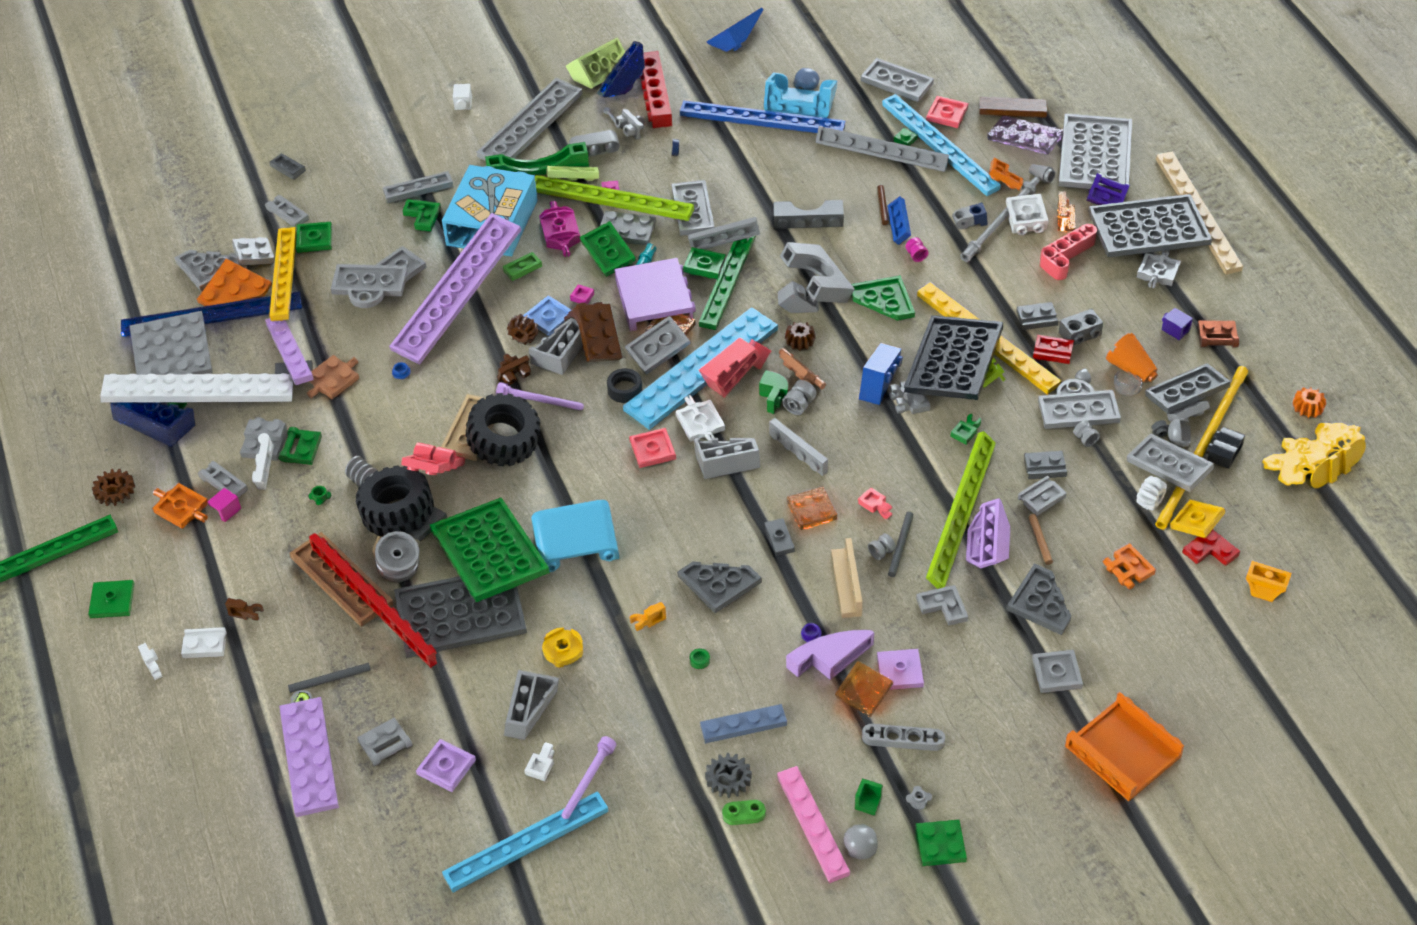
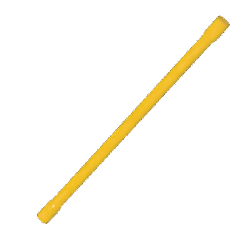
[1155,366,1248,530]

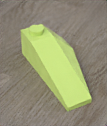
[566,38,625,89]

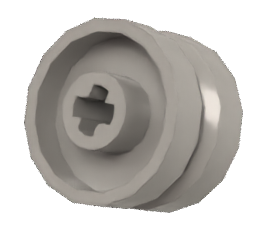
[375,531,419,583]

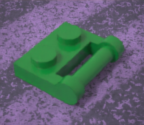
[278,427,322,465]

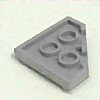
[174,250,247,291]

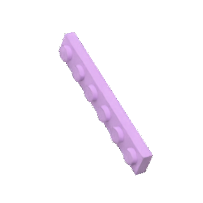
[265,318,313,385]

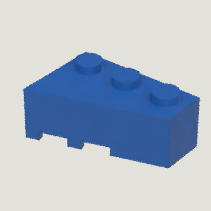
[859,343,903,405]

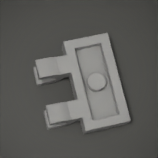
[889,381,930,414]

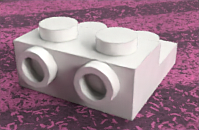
[1006,194,1048,235]

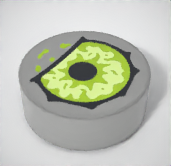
[291,690,312,703]

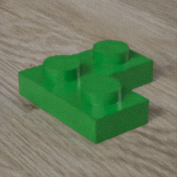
[402,199,441,231]

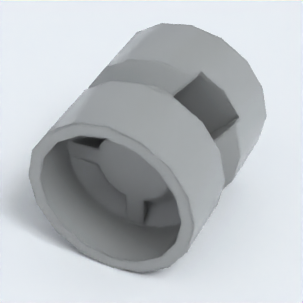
[783,380,817,415]

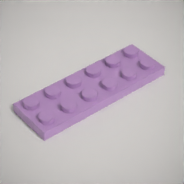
[279,697,339,817]

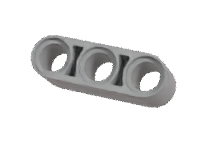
[569,130,620,157]

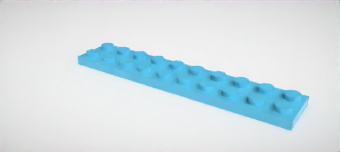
[623,307,778,430]

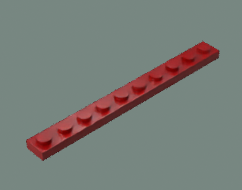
[309,533,437,668]

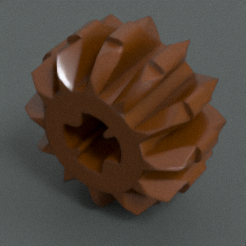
[507,313,539,345]
[785,320,816,351]

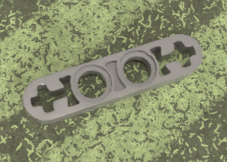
[862,724,945,751]

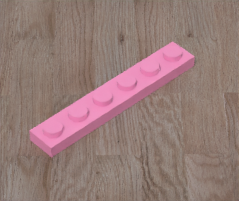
[777,766,850,883]

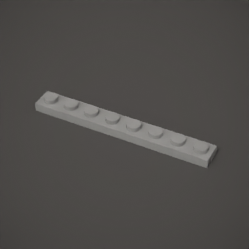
[815,126,949,172]

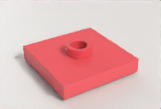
[926,96,968,128]
[629,428,676,468]

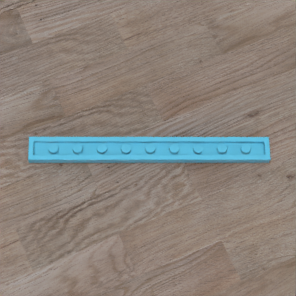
[882,94,1001,196]

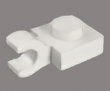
[525,742,555,781]

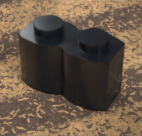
[1206,427,1245,469]

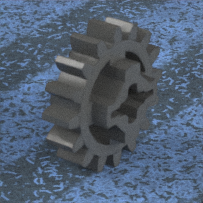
[705,753,752,798]

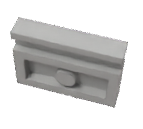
[1018,476,1067,516]

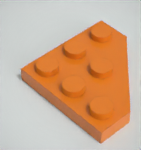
[197,259,272,310]

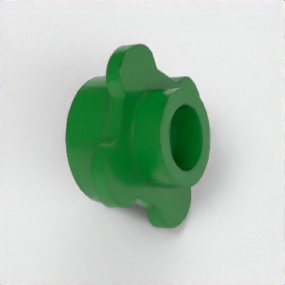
[308,485,332,505]

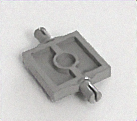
[1137,250,1181,288]

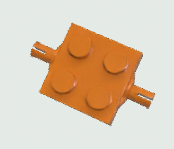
[152,483,208,529]

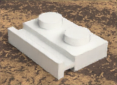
[181,627,227,658]

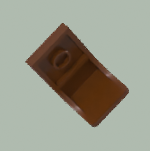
[564,302,623,362]

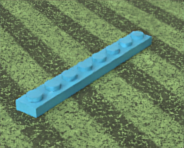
[442,791,609,893]

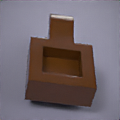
[225,598,264,621]

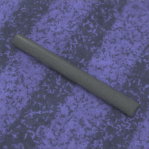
[888,512,914,577]
[288,662,371,693]

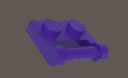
[1086,173,1130,205]

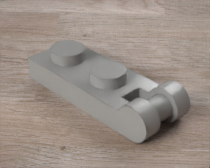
[265,195,309,228]
[198,461,248,498]

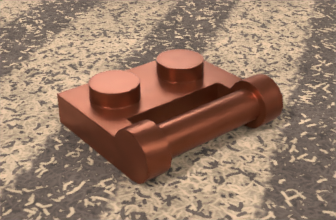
[1197,321,1239,348]

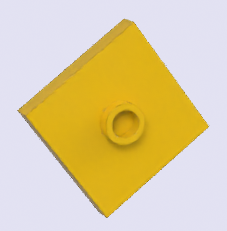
[1170,500,1225,538]

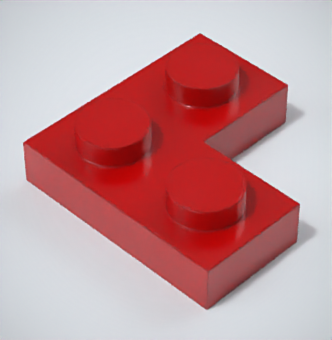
[1182,529,1240,566]

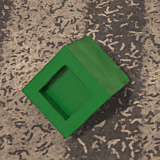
[854,778,883,816]

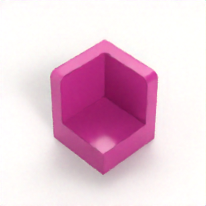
[208,488,241,522]

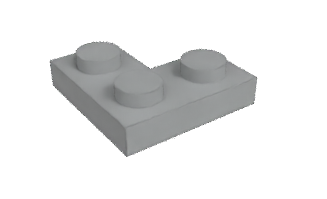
[916,585,968,626]

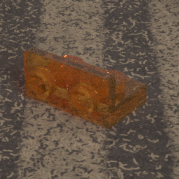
[1057,191,1076,231]

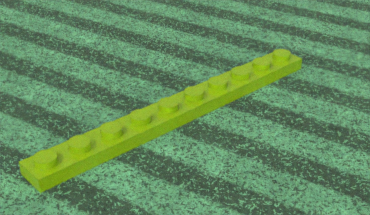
[535,175,695,221]
[926,431,996,589]

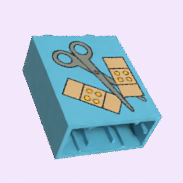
[442,165,538,257]

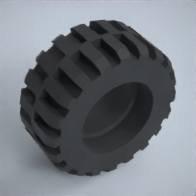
[466,393,540,466]
[356,465,434,536]

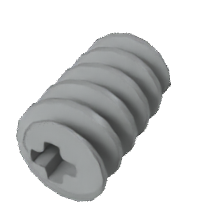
[345,456,377,486]

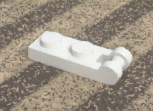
[252,433,274,490]

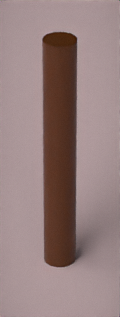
[877,185,889,225]

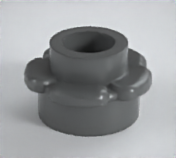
[1151,420,1169,437]

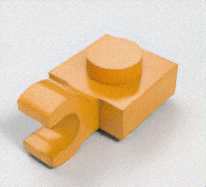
[630,602,666,631]

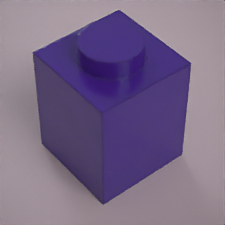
[1161,308,1193,340]

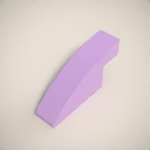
[786,630,874,680]

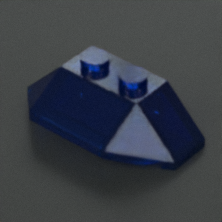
[596,41,645,98]

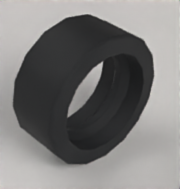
[607,368,642,403]

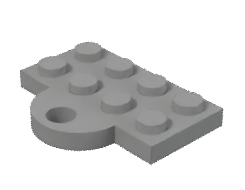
[331,264,408,308]
[1038,379,1121,429]

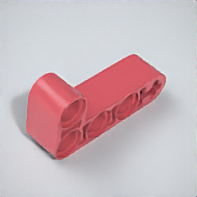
[1040,224,1097,280]

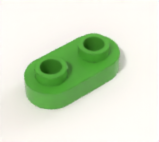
[722,800,766,825]

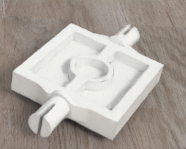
[676,395,725,442]

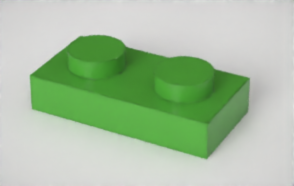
[503,252,542,281]

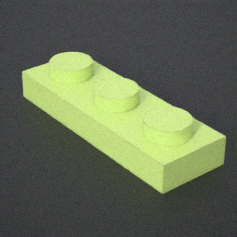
[547,166,599,181]

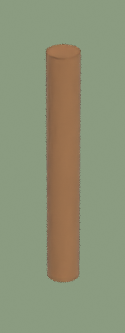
[1028,514,1053,565]

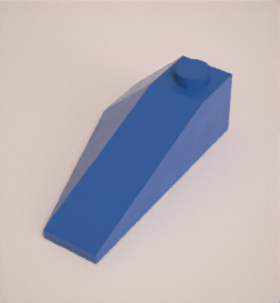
[706,7,763,52]

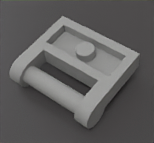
[357,717,413,766]

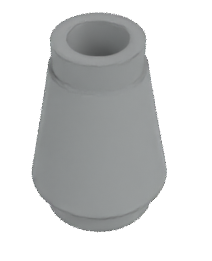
[1029,164,1055,183]

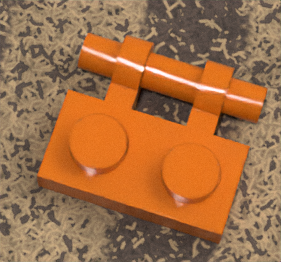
[1103,543,1156,590]

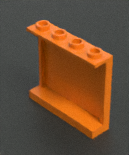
[1065,692,1184,801]

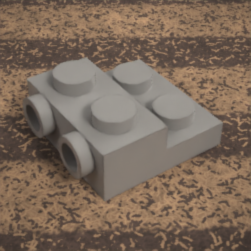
[240,417,287,461]

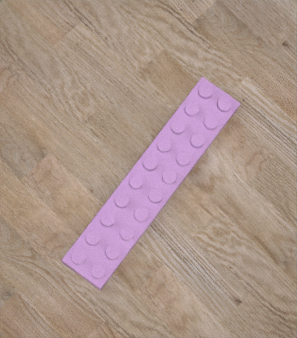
[389,213,521,365]

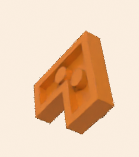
[989,157,1023,190]

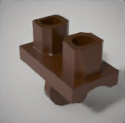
[497,353,531,386]

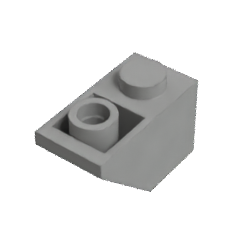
[778,281,819,313]

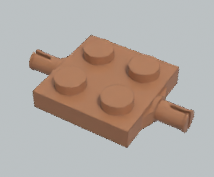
[779,348,826,390]
[307,355,359,400]

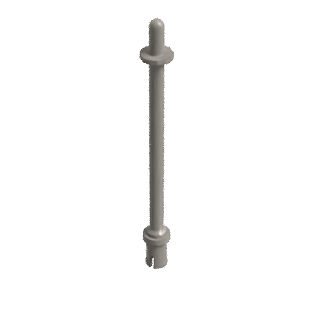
[960,177,1040,262]

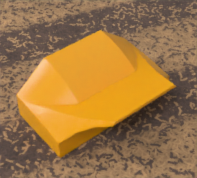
[1246,561,1292,602]

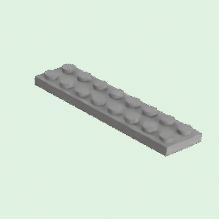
[477,78,583,160]

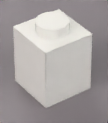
[453,84,472,110]

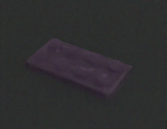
[987,116,1063,155]

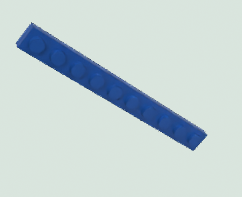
[680,100,846,133]

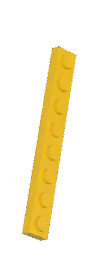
[269,227,297,321]

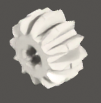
[1137,476,1167,511]

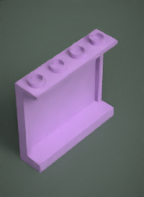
[615,258,696,331]

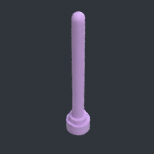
[496,382,584,410]
[562,736,616,819]

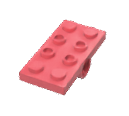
[401,442,465,475]

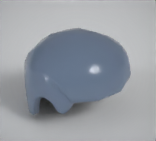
[793,68,820,90]

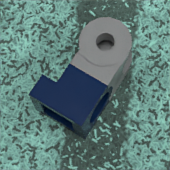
[952,202,988,230]

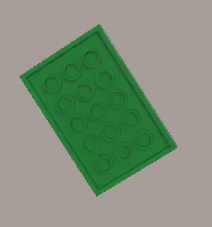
[430,497,550,602]

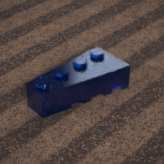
[110,402,196,447]

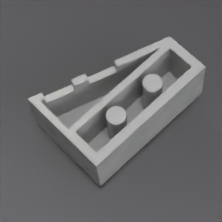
[529,318,583,375]
[694,438,760,479]
[504,670,559,740]

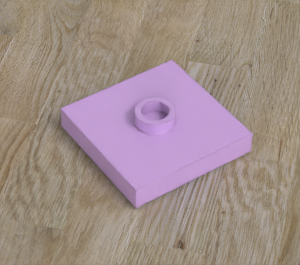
[877,649,924,690]
[416,739,476,792]

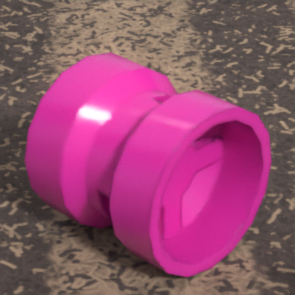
[905,237,929,262]

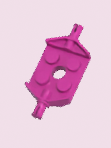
[539,200,581,257]

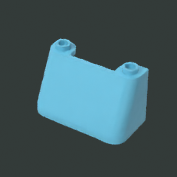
[764,73,837,118]
[531,500,619,572]

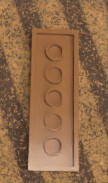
[289,532,393,627]

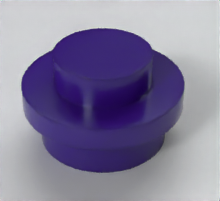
[801,623,821,642]

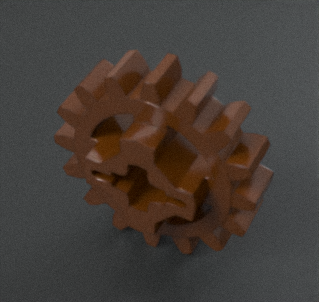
[92,469,136,506]

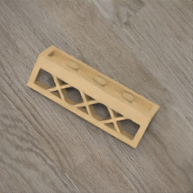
[831,538,862,618]

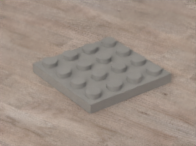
[130,311,213,375]

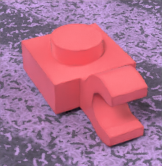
[858,488,892,519]

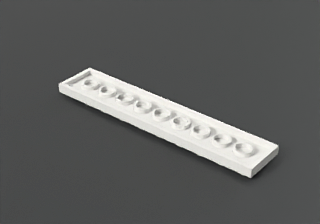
[100,373,293,402]

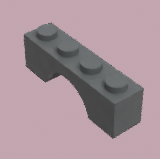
[773,200,844,229]

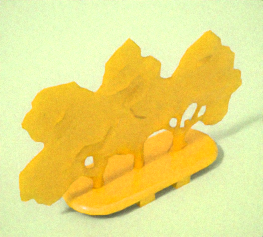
[1262,423,1366,489]

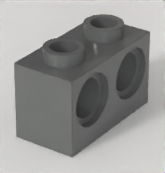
[1058,309,1103,345]

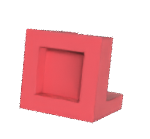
[749,339,771,369]

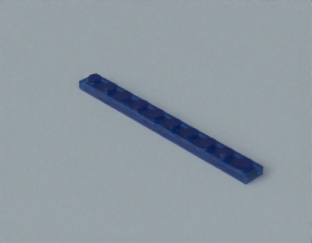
[121,291,302,337]

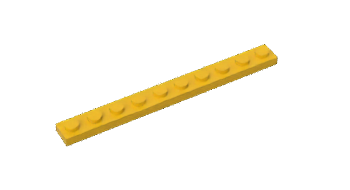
[917,282,1061,395]

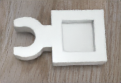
[138,643,163,680]

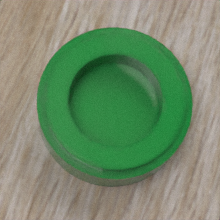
[689,648,710,669]

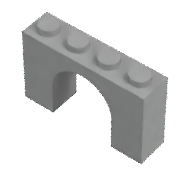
[780,242,854,303]

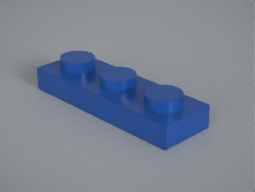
[887,196,911,245]

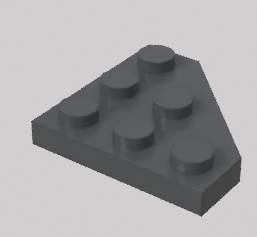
[677,561,762,613]
[1006,563,1072,635]

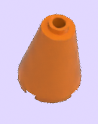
[1106,333,1158,383]

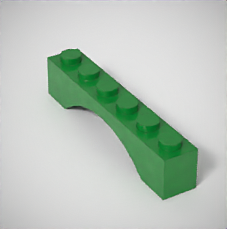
[485,142,589,176]

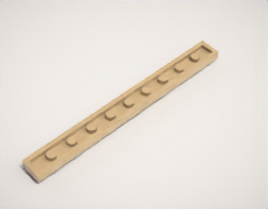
[1156,151,1243,275]

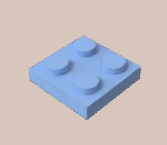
[523,295,572,336]

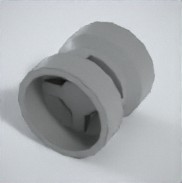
[1073,420,1100,447]
[868,533,896,560]

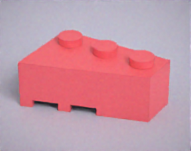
[699,338,760,398]

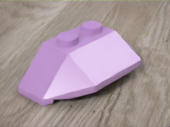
[966,498,1010,568]

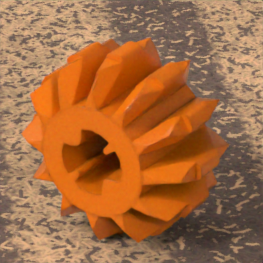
[1293,387,1326,418]

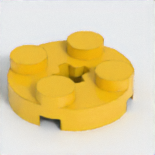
[542,628,583,668]

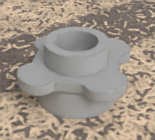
[906,786,932,810]

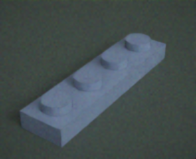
[700,704,787,744]

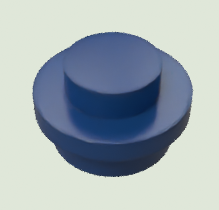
[392,362,411,379]

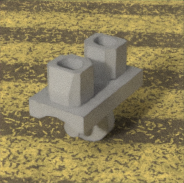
[615,109,644,140]

